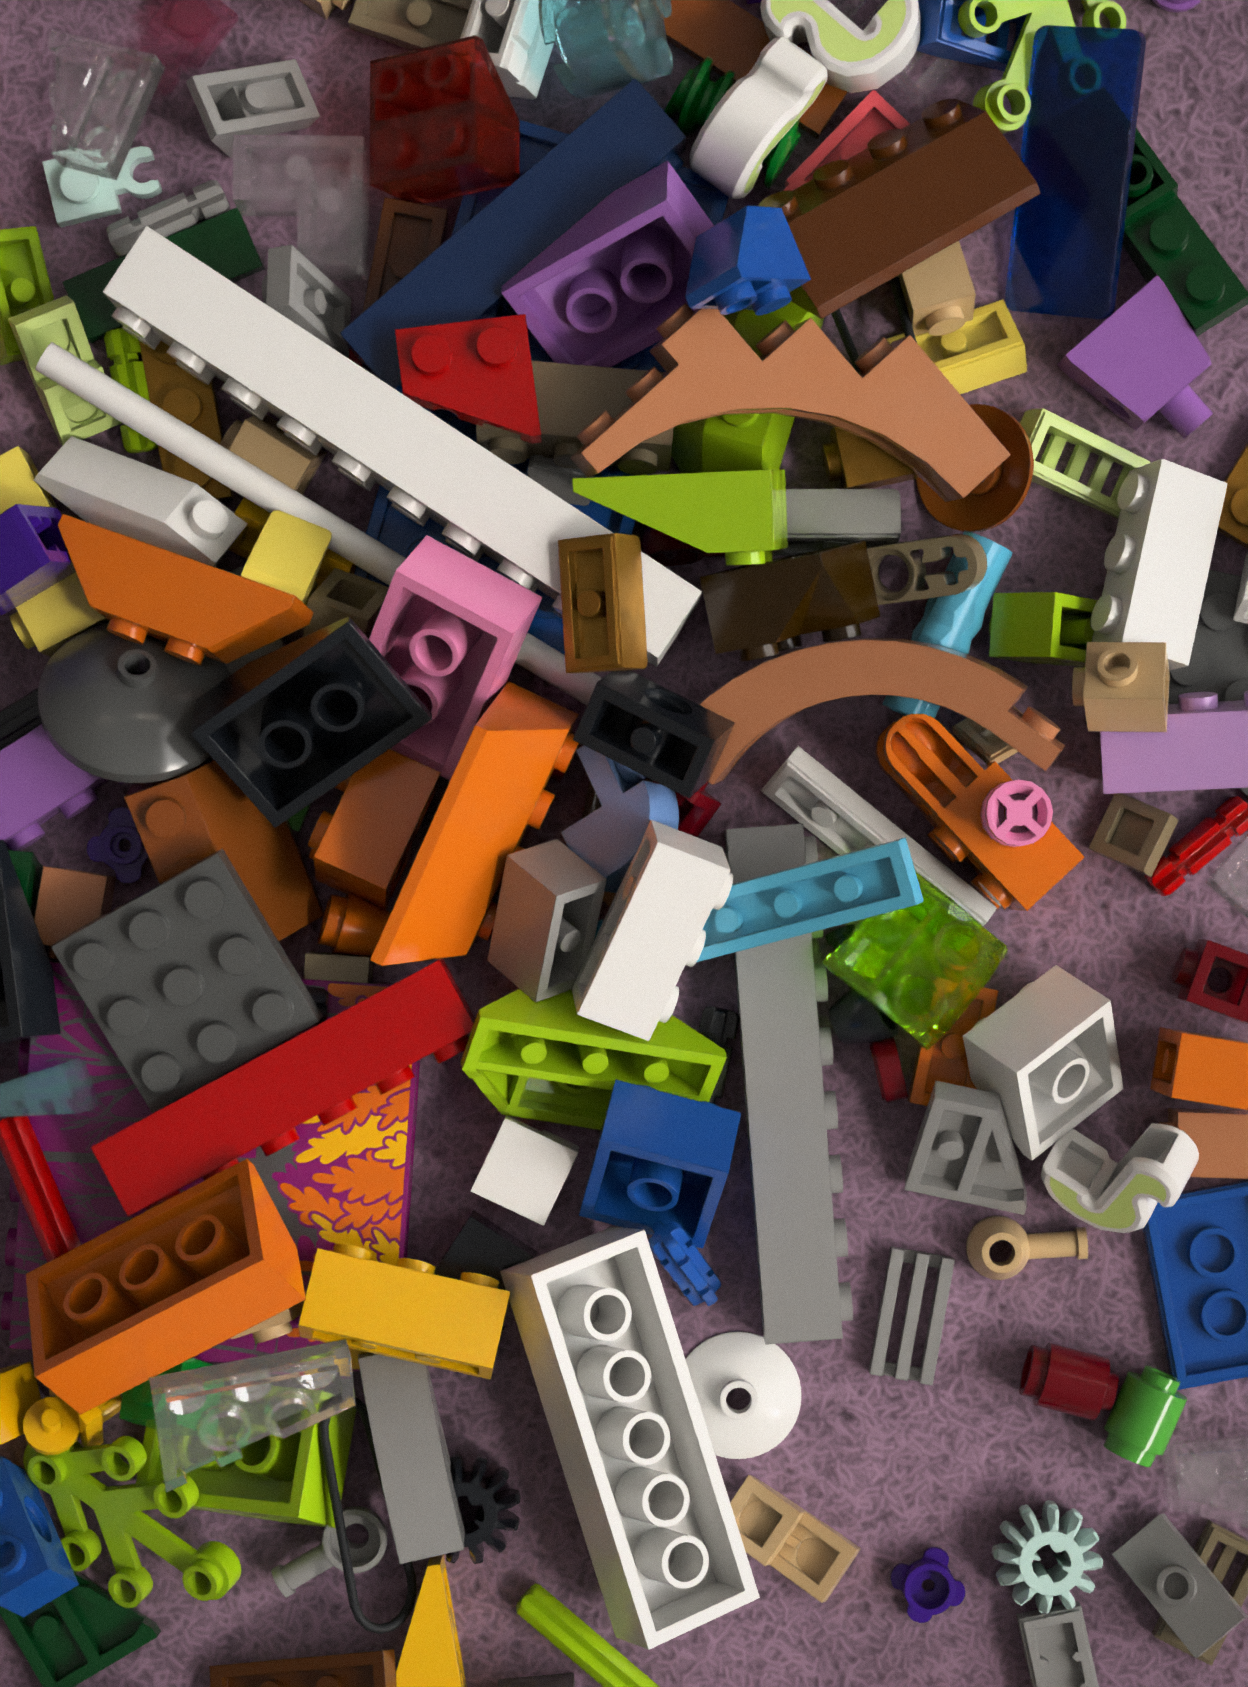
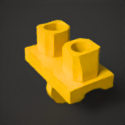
[23,1389,122,1455]

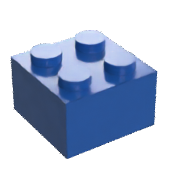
[579,1079,741,1249]

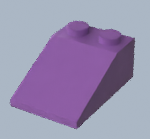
[501,161,714,367]

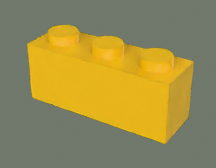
[298,1244,510,1380]

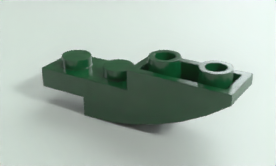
[1052,87,1248,337]

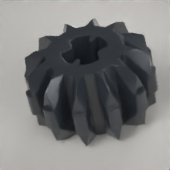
[446,1453,521,1564]

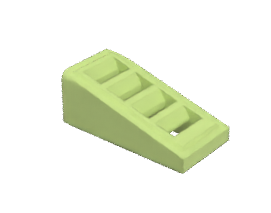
[1020,408,1150,519]

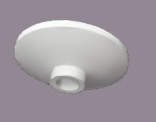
[685,1331,801,1459]

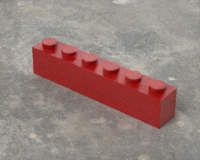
[91,958,475,1216]

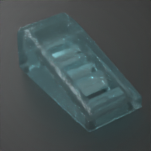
[0,1057,99,1117]

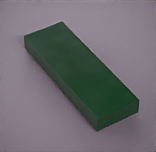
[62,207,265,344]

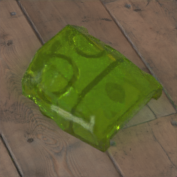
[822,871,1008,1050]

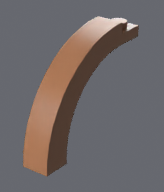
[700,638,1065,785]

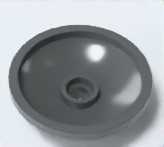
[38,621,230,783]

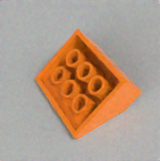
[370,682,579,966]

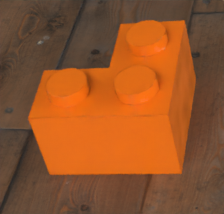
[308,749,441,910]

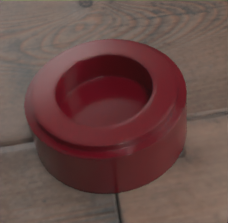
[869,1037,909,1103]

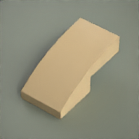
[730,1475,861,1603]

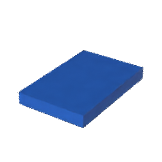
[1143,1180,1248,1390]

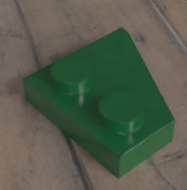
[0,1571,161,1687]

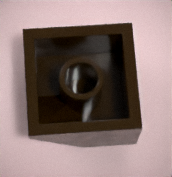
[700,541,880,661]

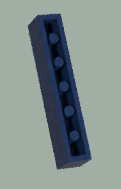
[340,78,686,394]

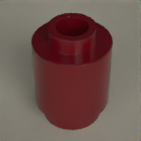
[1019,1343,1119,1421]

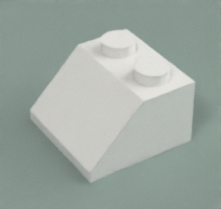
[963,965,1123,1161]

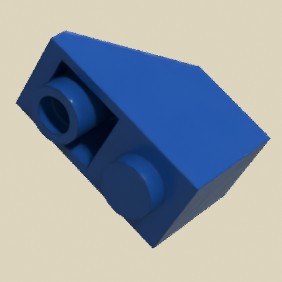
[685,206,811,315]

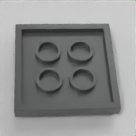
[51,848,323,1113]

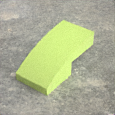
[8,295,122,446]

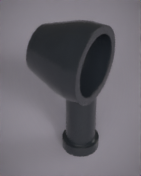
[825,924,899,1045]

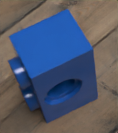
[0,1456,79,1617]

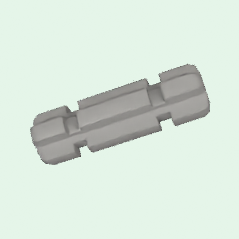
[106,180,230,257]

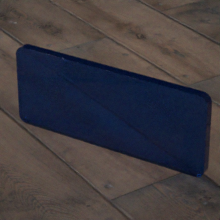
[1005,25,1146,319]

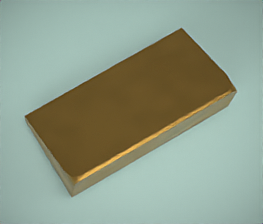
[558,533,648,674]

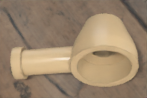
[966,1216,1088,1280]

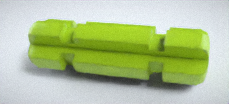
[104,328,158,453]

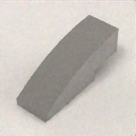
[358,1353,465,1564]

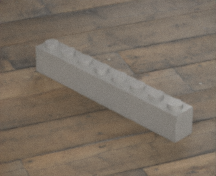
[724,823,853,1345]

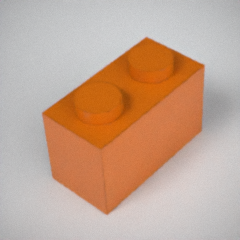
[1150,1027,1248,1110]

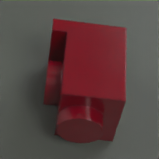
[1172,939,1248,1024]

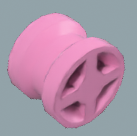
[980,779,1053,847]

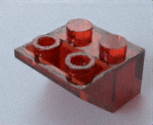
[369,35,520,204]

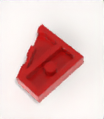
[395,314,542,444]

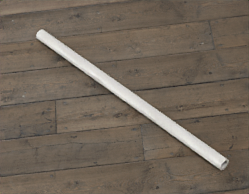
[35,342,602,706]

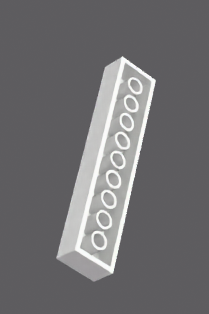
[103,226,702,667]

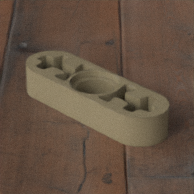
[867,534,987,605]

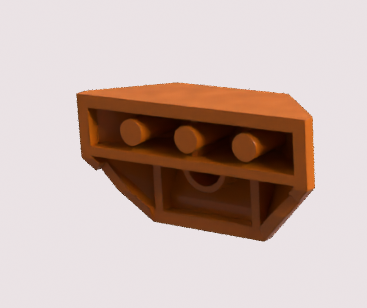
[58,514,314,666]

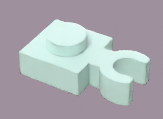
[42,146,162,227]

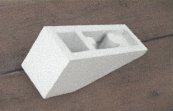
[33,436,247,567]

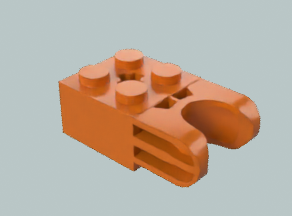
[875,714,1085,911]

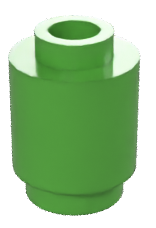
[1104,1365,1188,1467]

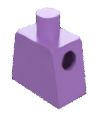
[1057,275,1213,439]

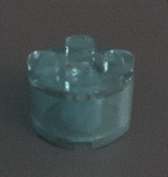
[538,0,673,99]

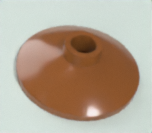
[916,404,1034,532]

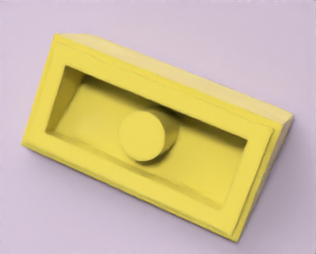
[886,299,1027,394]

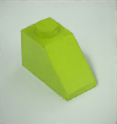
[989,592,1098,667]

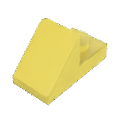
[241,510,332,606]

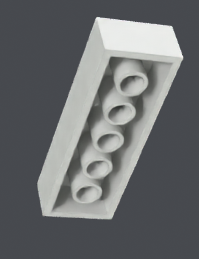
[500,1227,760,1650]

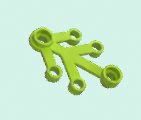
[958,0,1126,134]
[23,1436,241,1608]

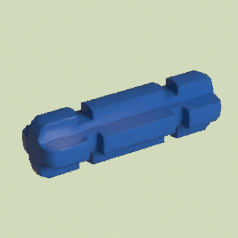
[648,1221,721,1306]

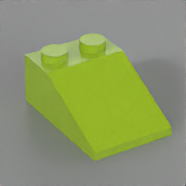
[572,469,788,565]
[136,1377,356,1528]

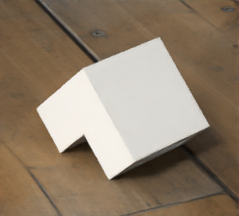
[471,1115,579,1226]

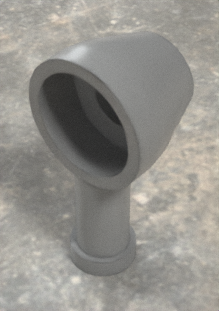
[271,1506,387,1598]

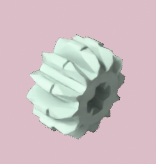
[992,1500,1103,1614]

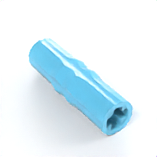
[882,531,1013,718]

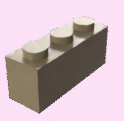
[476,361,674,475]

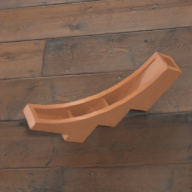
[570,303,1011,502]

